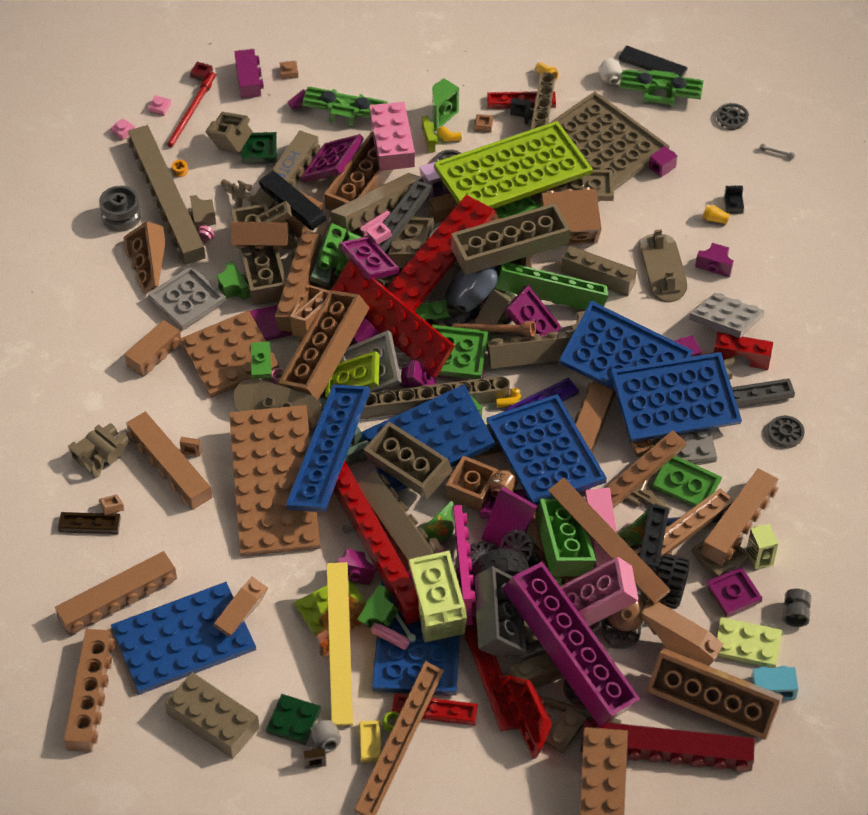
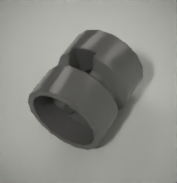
[783,588,811,627]

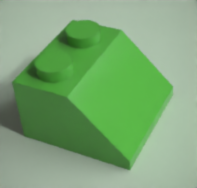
[432,78,459,131]

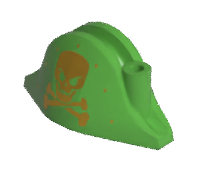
[421,501,455,542]
[617,509,648,548]

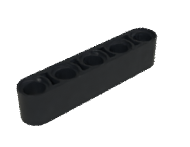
[258,170,327,231]

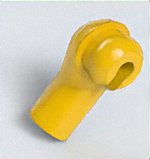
[437,126,462,142]
[496,388,521,408]

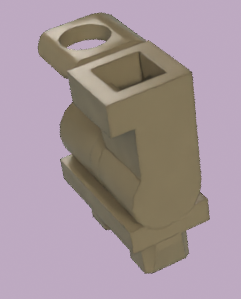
[68,423,129,477]

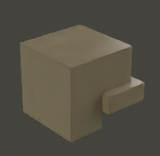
[205,111,253,153]

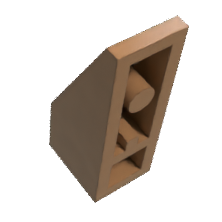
[213,576,268,637]

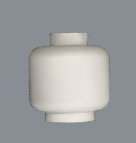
[599,58,622,85]

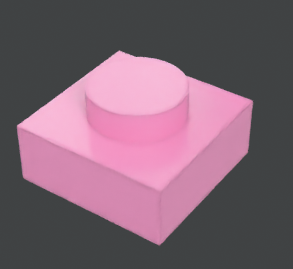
[148,95,171,116]
[110,118,135,140]
[366,221,392,245]

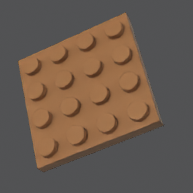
[180,310,280,398]

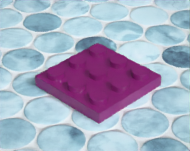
[300,134,364,183]

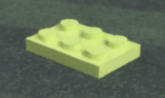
[717,617,782,668]

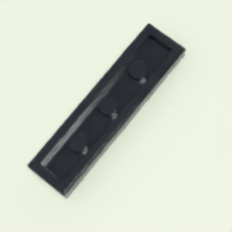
[619,45,688,77]
[639,504,669,573]

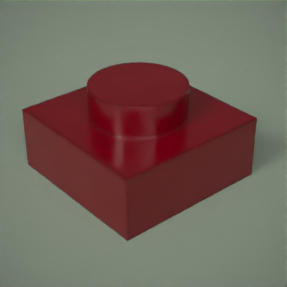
[190,61,213,81]

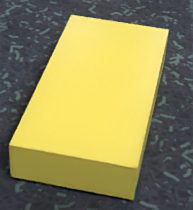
[359,720,382,763]

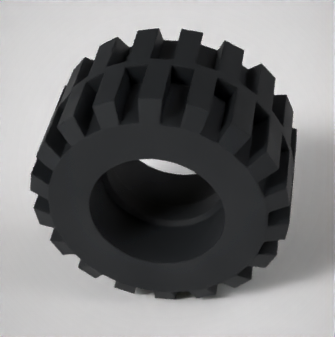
[656,553,690,609]

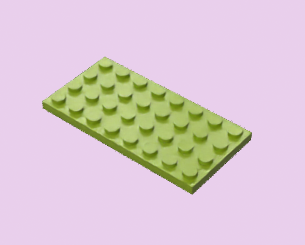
[433,121,593,209]

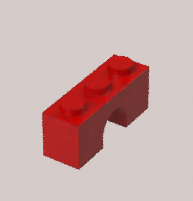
[714,332,773,370]

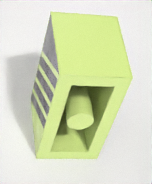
[746,524,779,570]

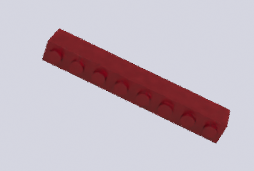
[580,720,755,772]

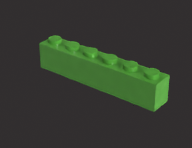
[495,262,608,310]

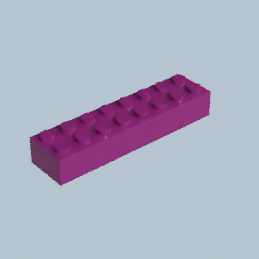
[502,562,640,727]

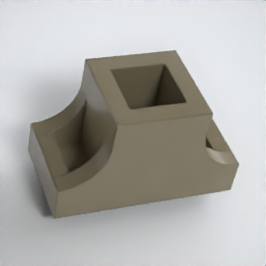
[189,195,216,230]

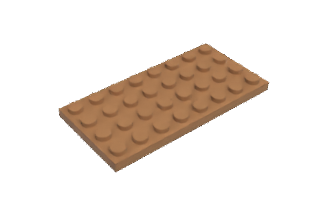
[229,405,321,556]

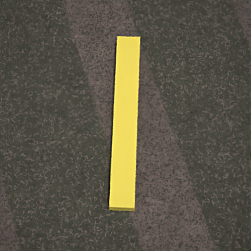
[327,563,353,726]

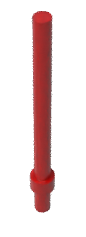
[167,72,216,147]

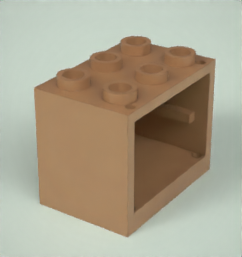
[539,188,602,246]

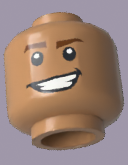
[489,470,518,498]

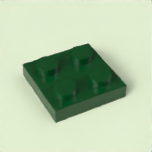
[241,132,277,163]
[266,694,321,746]

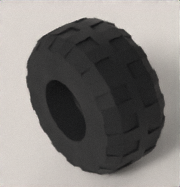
[469,549,530,591]

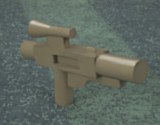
[221,179,254,209]
[625,479,672,515]

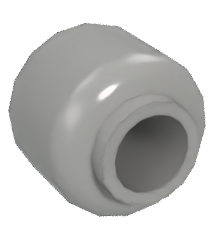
[310,720,341,752]

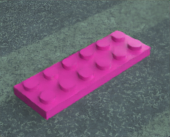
[454,505,476,626]

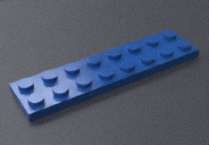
[286,385,370,513]

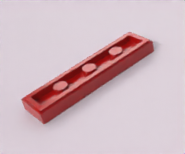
[487,91,556,109]
[392,693,478,726]

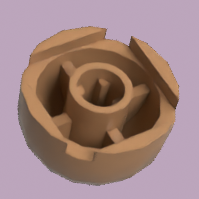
[607,593,646,632]

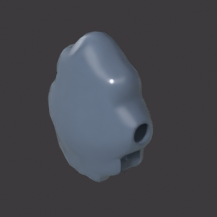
[445,266,498,313]

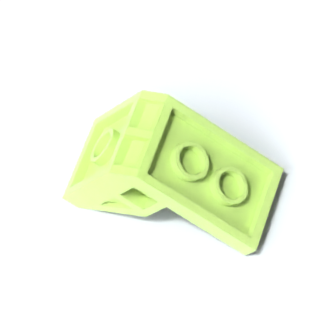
[409,551,467,642]

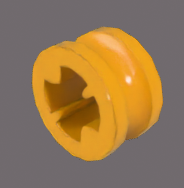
[172,159,188,177]

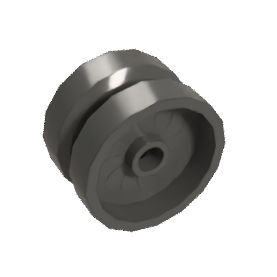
[99,185,141,231]

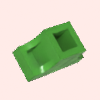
[217,261,250,300]
[251,342,272,379]
[358,584,399,628]

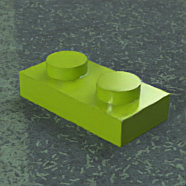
[421,115,438,153]

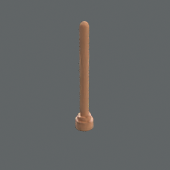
[451,321,536,336]

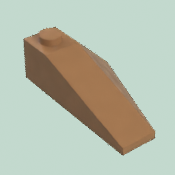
[123,221,165,294]
[640,598,723,666]

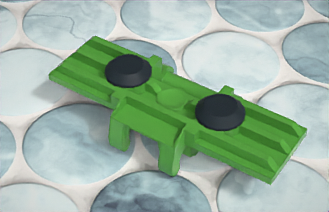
[619,69,704,107]
[302,86,388,126]

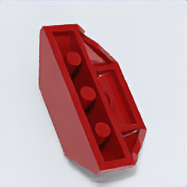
[500,675,552,759]

